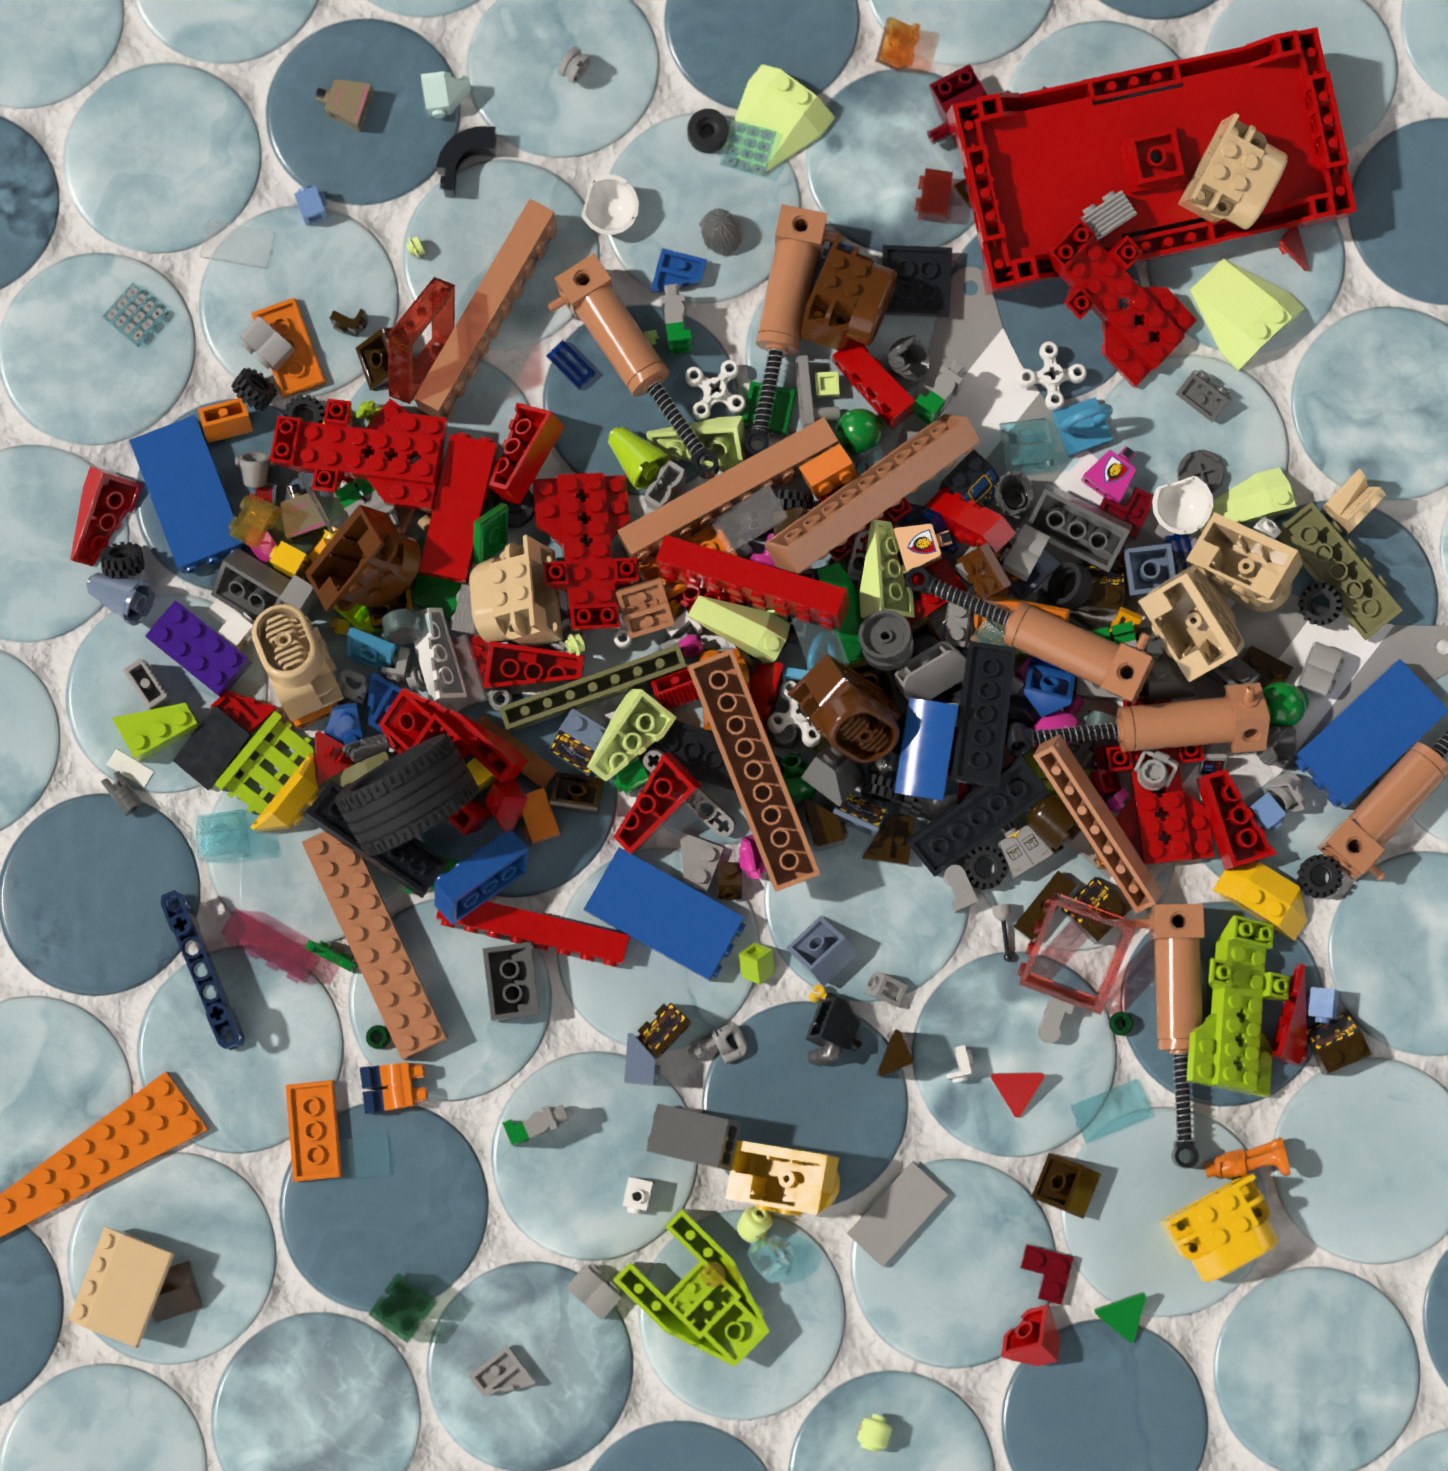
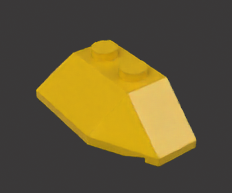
[250,752,321,833]
[1212,862,1307,941]

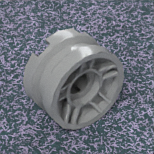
[558,46,591,84]

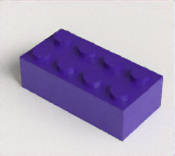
[145,600,252,697]

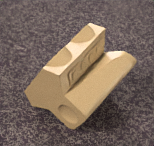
[1322,469,1386,535]

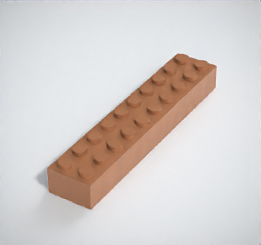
[414,199,558,418]
[764,414,980,574]
[618,417,838,565]
[687,649,820,892]
[302,831,448,1060]

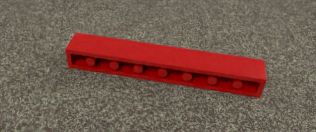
[436,901,630,968]

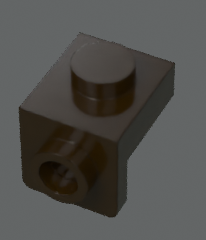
[329,309,368,336]
[718,862,742,900]

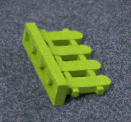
[214,711,314,814]

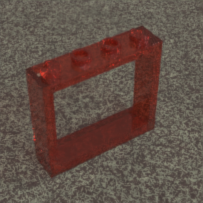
[388,277,455,404]
[1017,892,1136,1015]

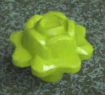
[355,400,382,424]

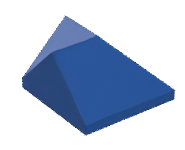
[1024,662,1076,717]

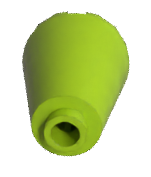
[608,427,671,490]

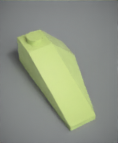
[859,520,914,619]

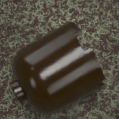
[1027,793,1082,854]

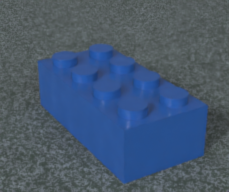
[434,830,529,925]

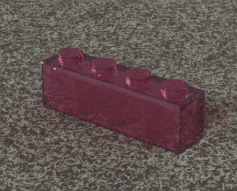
[221,908,321,983]

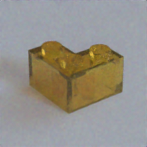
[228,493,282,549]

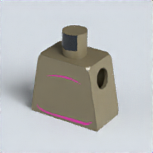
[315,79,374,132]
[281,484,331,544]

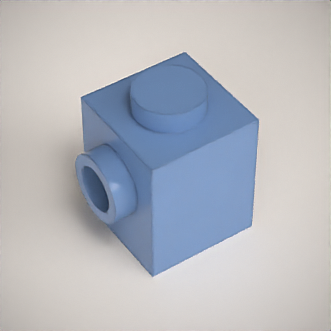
[294,186,328,226]
[1248,792,1286,832]
[1306,987,1340,1024]

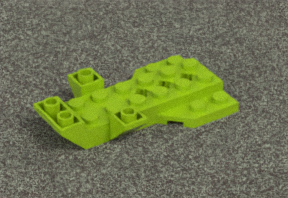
[1186,915,1290,1098]

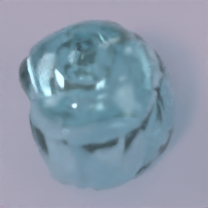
[747,1235,795,1284]

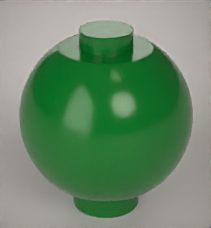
[834,408,884,455]
[1263,682,1309,726]
[778,755,816,806]

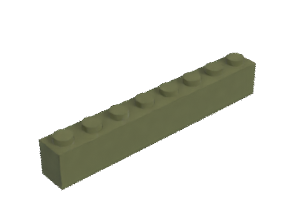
[499,644,687,734]

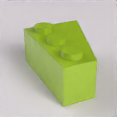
[112,703,200,762]

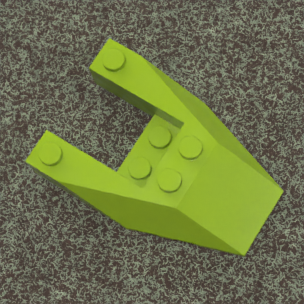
[613,1209,769,1367]

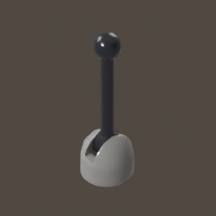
[992,903,1013,962]

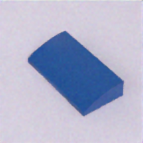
[894,698,958,801]

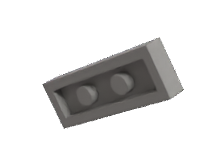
[794,355,840,429]

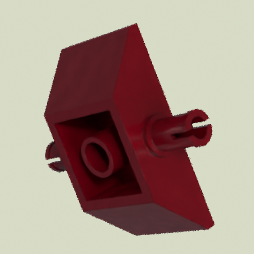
[927,64,1011,149]

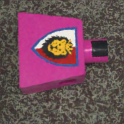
[1081,446,1136,504]

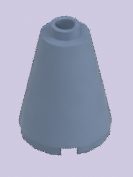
[86,572,155,626]

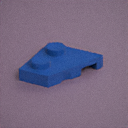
[651,248,707,293]
[366,672,401,734]
[324,703,364,745]

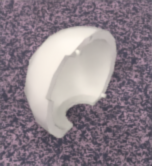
[582,174,639,235]
[1152,476,1214,535]

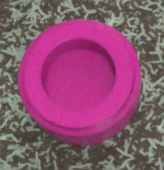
[679,635,703,657]

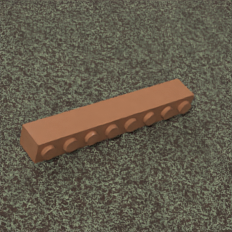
[1033,734,1162,913]

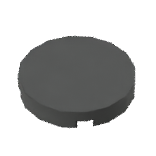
[1177,450,1225,493]

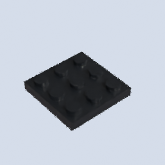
[882,245,952,317]

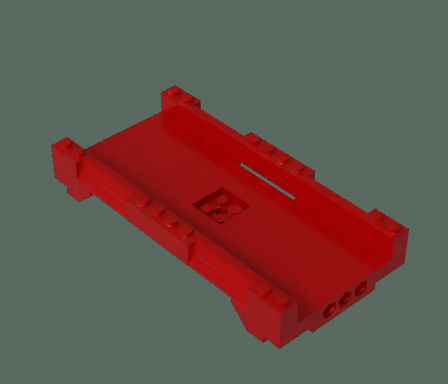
[947,27,1357,296]

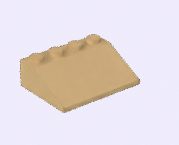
[68,1227,174,1348]

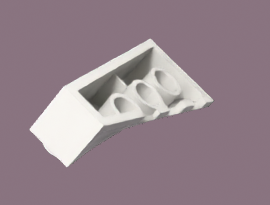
[413,608,468,706]

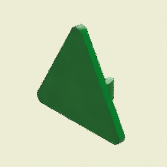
[1094,1292,1146,1343]

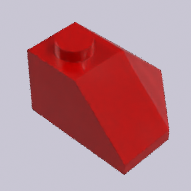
[485,779,528,833]
[1001,1304,1061,1366]

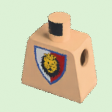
[894,524,952,574]

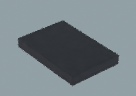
[172,705,253,790]

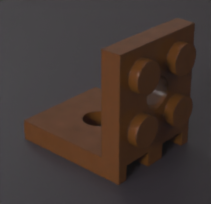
[957,541,1019,600]

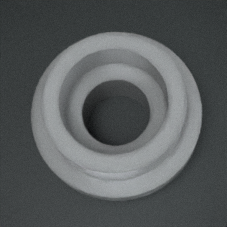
[406,667,425,690]
[489,687,513,711]

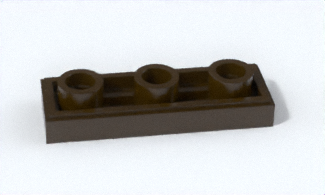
[1013,871,1077,942]

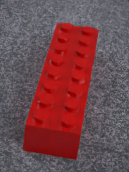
[655,535,849,630]

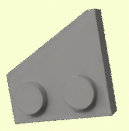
[680,832,724,893]
[468,1345,536,1396]

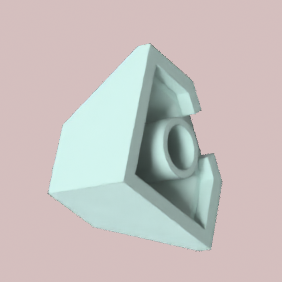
[421,71,471,119]

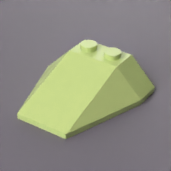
[725,65,835,176]
[1190,259,1305,371]

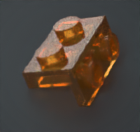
[875,17,920,72]

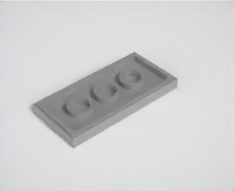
[847,1161,948,1267]

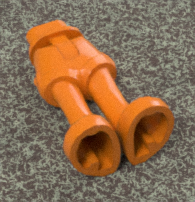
[1204,1137,1291,1179]

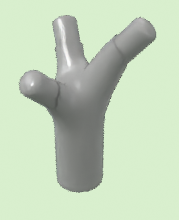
[660,625,692,650]

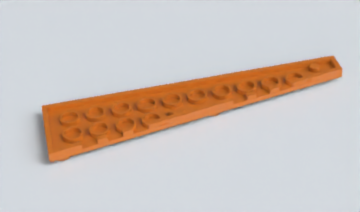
[0,1071,209,1238]

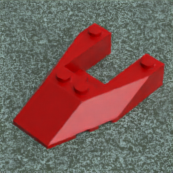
[379,688,528,836]

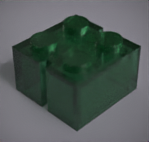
[368,1273,439,1343]

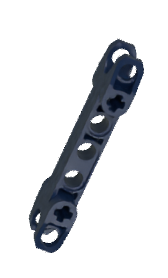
[161,890,245,1051]

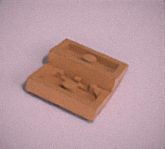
[615,577,675,639]

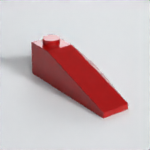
[749,662,784,735]
[1270,964,1308,1066]

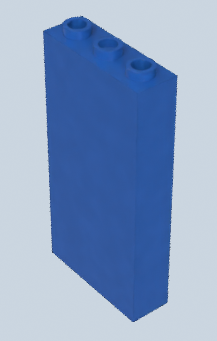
[129,415,247,573]
[1294,659,1448,809]
[583,847,746,981]

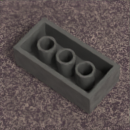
[1027,483,1132,572]

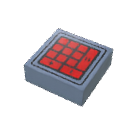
[251,484,278,509]

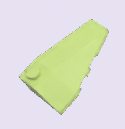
[646,416,746,472]
[1199,467,1296,534]
[687,595,790,663]
[587,688,677,781]

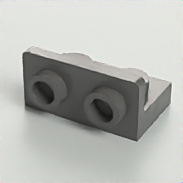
[1176,370,1232,422]
[1206,656,1261,690]

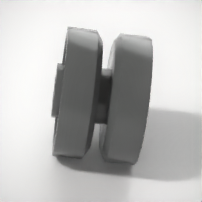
[858,609,914,671]

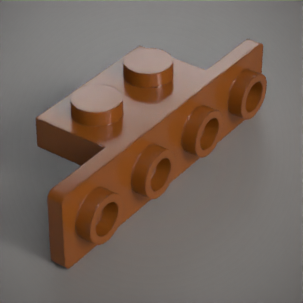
[476,715,557,788]

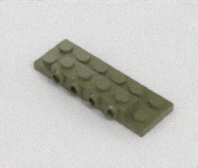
[1278,501,1403,641]

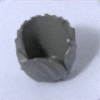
[699,208,741,255]
[888,335,931,382]
[994,470,1034,518]
[1256,726,1297,766]

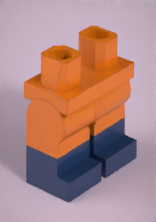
[359,1062,428,1114]

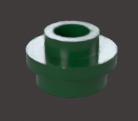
[1109,1012,1133,1036]
[366,1025,390,1049]

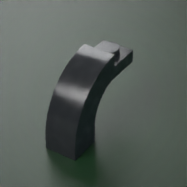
[436,126,497,198]

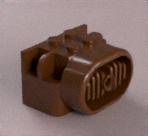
[800,233,898,350]
[305,504,421,612]
[787,653,901,763]

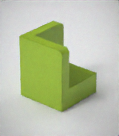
[739,942,775,985]

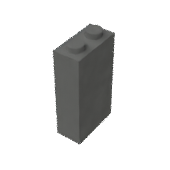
[646,1104,741,1171]

